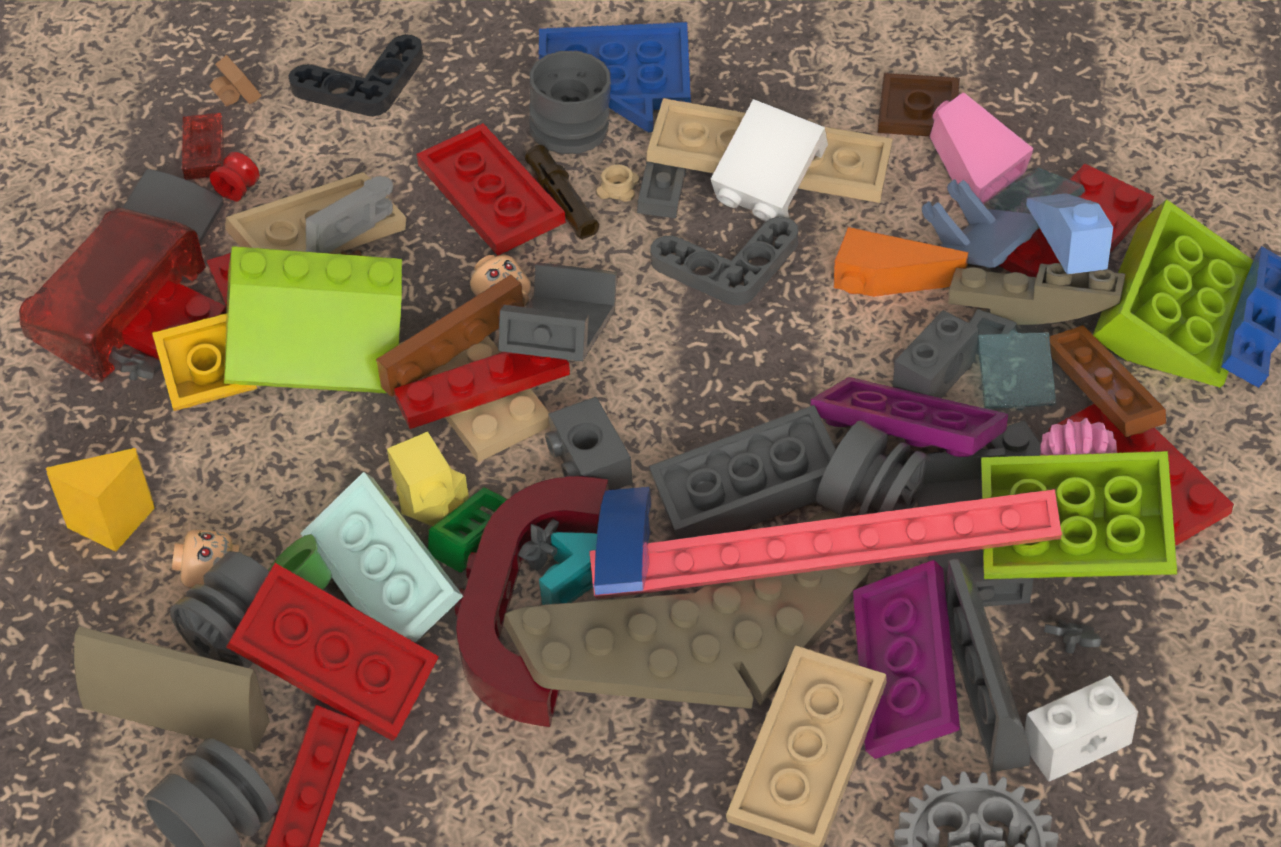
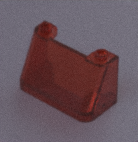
[19,207,206,383]

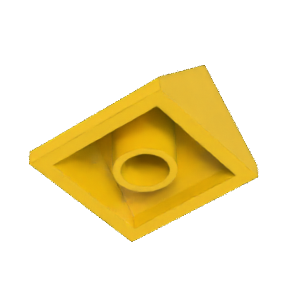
[152,313,257,411]
[46,448,155,552]

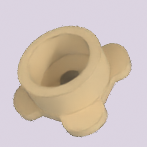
[596,165,639,202]

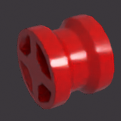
[210,152,260,202]

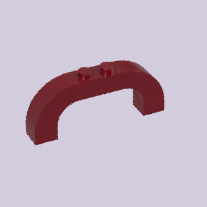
[455,476,609,727]

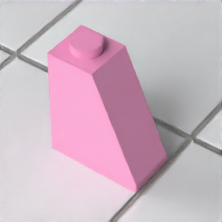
[930,92,1033,204]

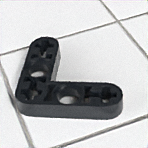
[288,34,424,117]

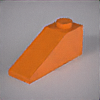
[834,227,968,297]

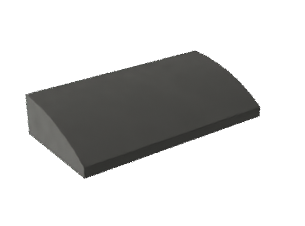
[79,169,224,307]
[649,405,836,539]
[946,559,1030,772]

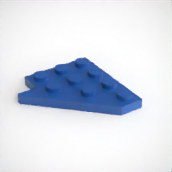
[539,22,691,133]

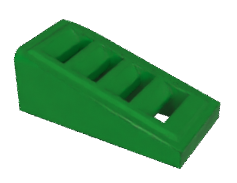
[428,487,507,573]

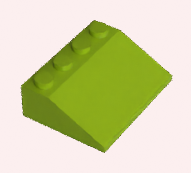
[1093,199,1253,387]
[224,246,402,394]
[981,451,1177,579]

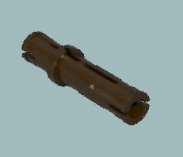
[525,145,599,240]

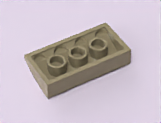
[74,626,270,752]

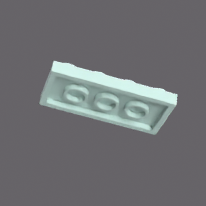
[300,472,463,642]

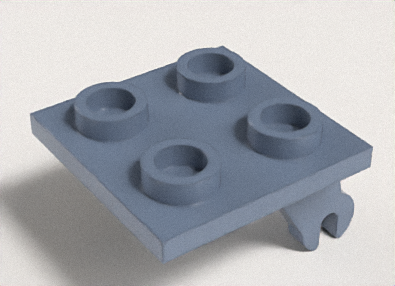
[922,179,1039,268]

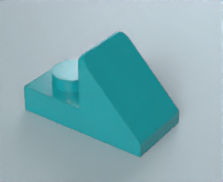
[539,532,597,605]

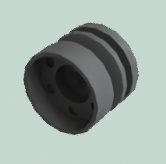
[529,51,611,154]
[816,421,930,517]
[170,551,269,668]
[143,738,278,847]

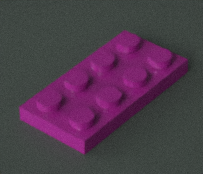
[810,377,1008,457]
[853,560,960,759]

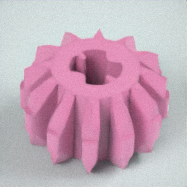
[1040,418,1117,456]

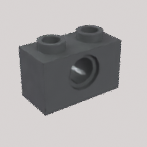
[893,310,979,398]
[545,397,633,490]

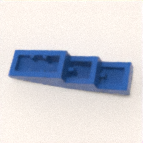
[1221,246,1281,388]
[594,487,651,595]

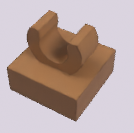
[209,55,262,107]

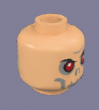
[470,255,531,306]
[172,530,239,587]

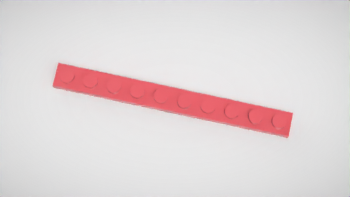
[589,489,1062,600]

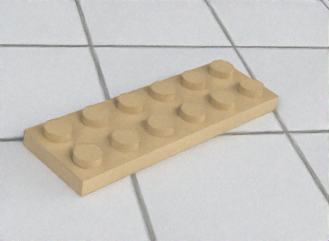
[646,98,893,203]

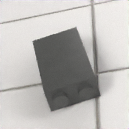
[498,262,617,362]
[917,448,1034,607]

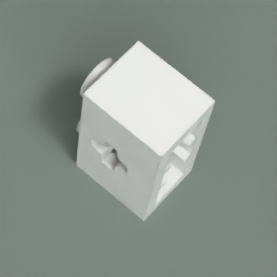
[1024,676,1138,782]

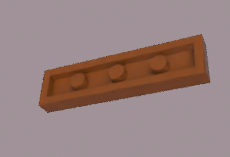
[376,275,524,397]
[1045,325,1166,437]

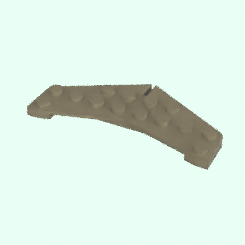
[504,510,871,709]

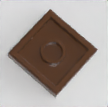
[877,73,960,137]

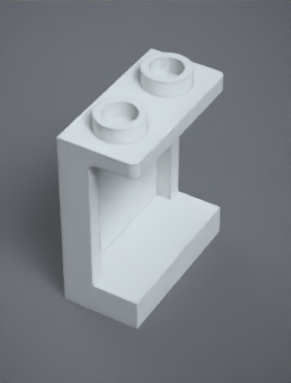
[711,99,828,221]

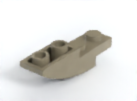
[948,263,1125,325]

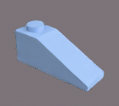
[1026,193,1113,274]

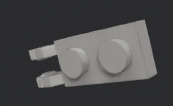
[306,176,393,253]

